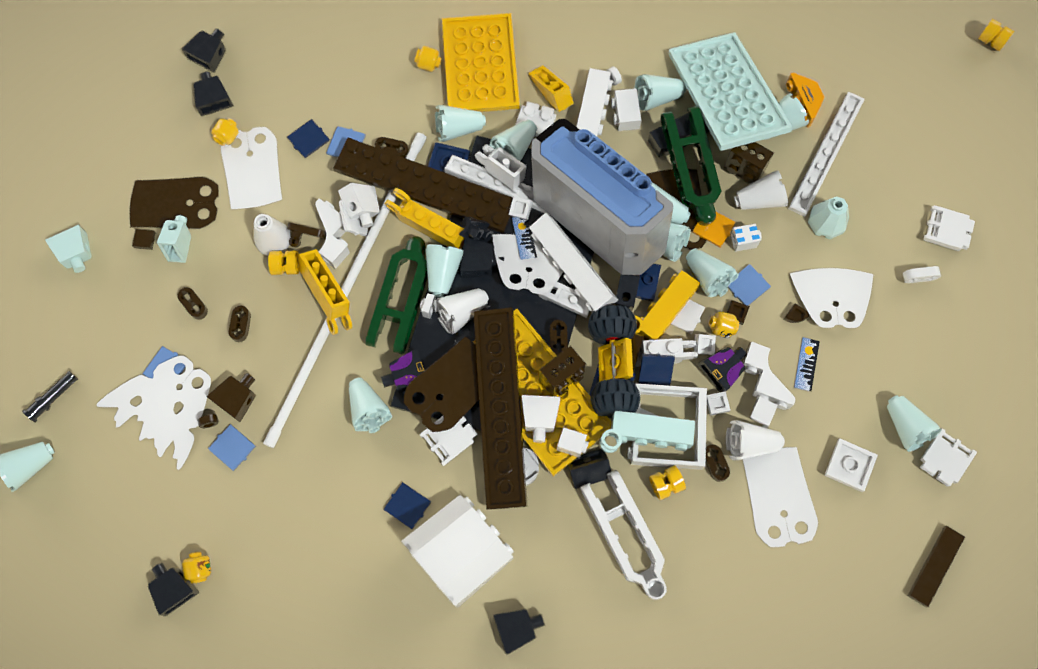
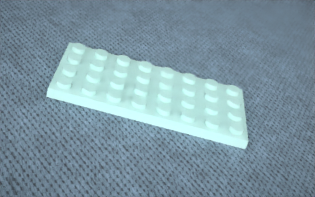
[669,32,792,151]

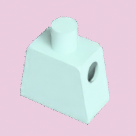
[157,215,191,263]
[45,225,92,273]

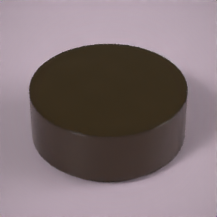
[197,414,219,429]

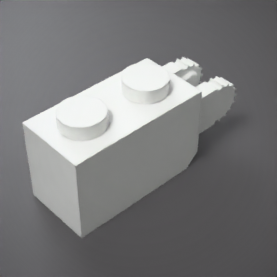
[475,144,526,190]
[641,338,698,364]

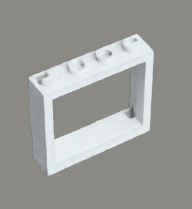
[628,384,707,470]

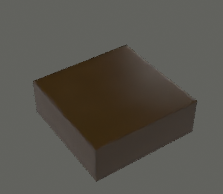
[132,229,156,250]
[727,300,750,325]

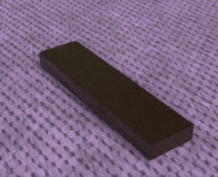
[907,526,965,607]

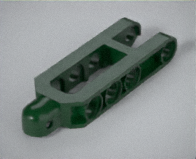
[660,106,722,226]
[365,236,428,354]

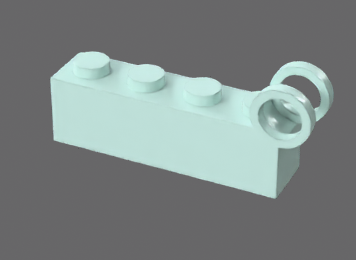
[600,411,695,453]

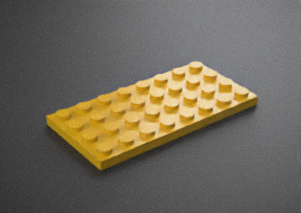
[473,309,612,477]

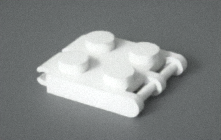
[515,101,556,143]
[923,206,975,251]
[420,416,478,466]
[920,428,977,487]

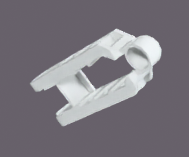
[580,470,666,600]

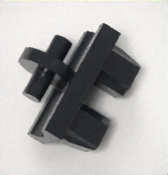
[459,217,493,242]

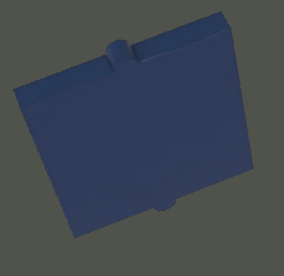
[287,119,330,158]
[638,353,675,386]
[383,482,431,529]

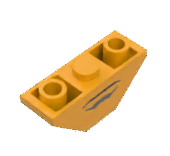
[786,73,825,128]

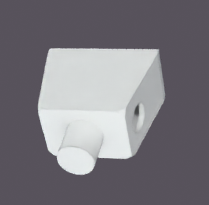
[338,183,380,228]
[522,395,560,443]

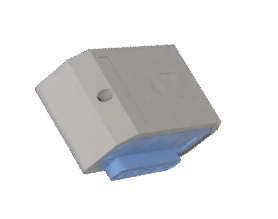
[532,119,674,275]

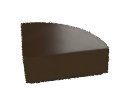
[783,303,810,323]

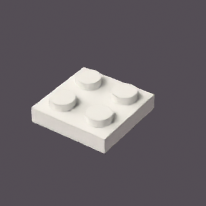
[824,439,878,492]

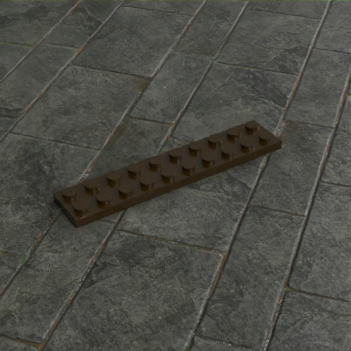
[333,137,513,234]
[474,308,528,510]

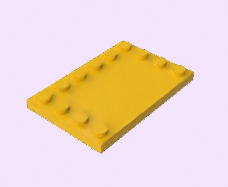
[442,13,520,112]

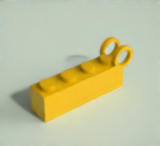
[384,188,465,249]
[299,249,352,335]
[634,270,700,340]

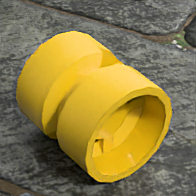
[978,18,1014,51]
[268,250,300,275]
[649,465,686,500]

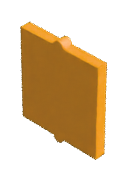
[692,212,736,248]

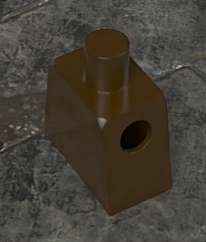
[207,373,256,422]

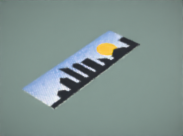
[512,217,537,260]
[794,337,820,392]

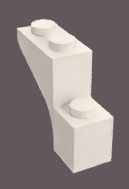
[315,199,350,269]
[743,342,795,410]

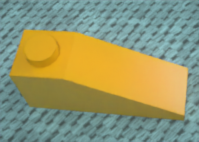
[528,65,574,112]

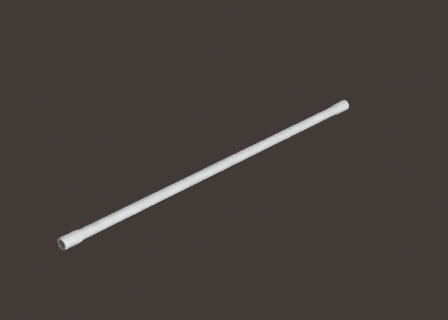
[263,132,427,448]

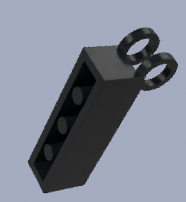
[648,113,710,158]

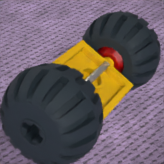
[588,305,640,418]

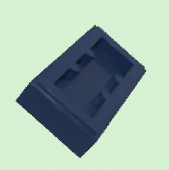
[636,263,661,302]

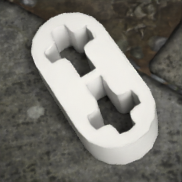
[903,266,941,283]

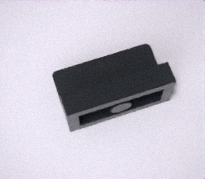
[567,449,611,489]

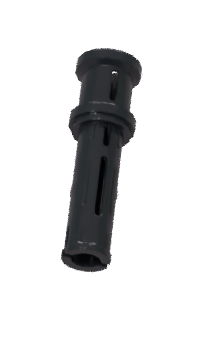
[22,371,78,423]

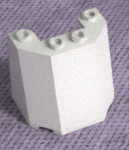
[402,495,514,608]

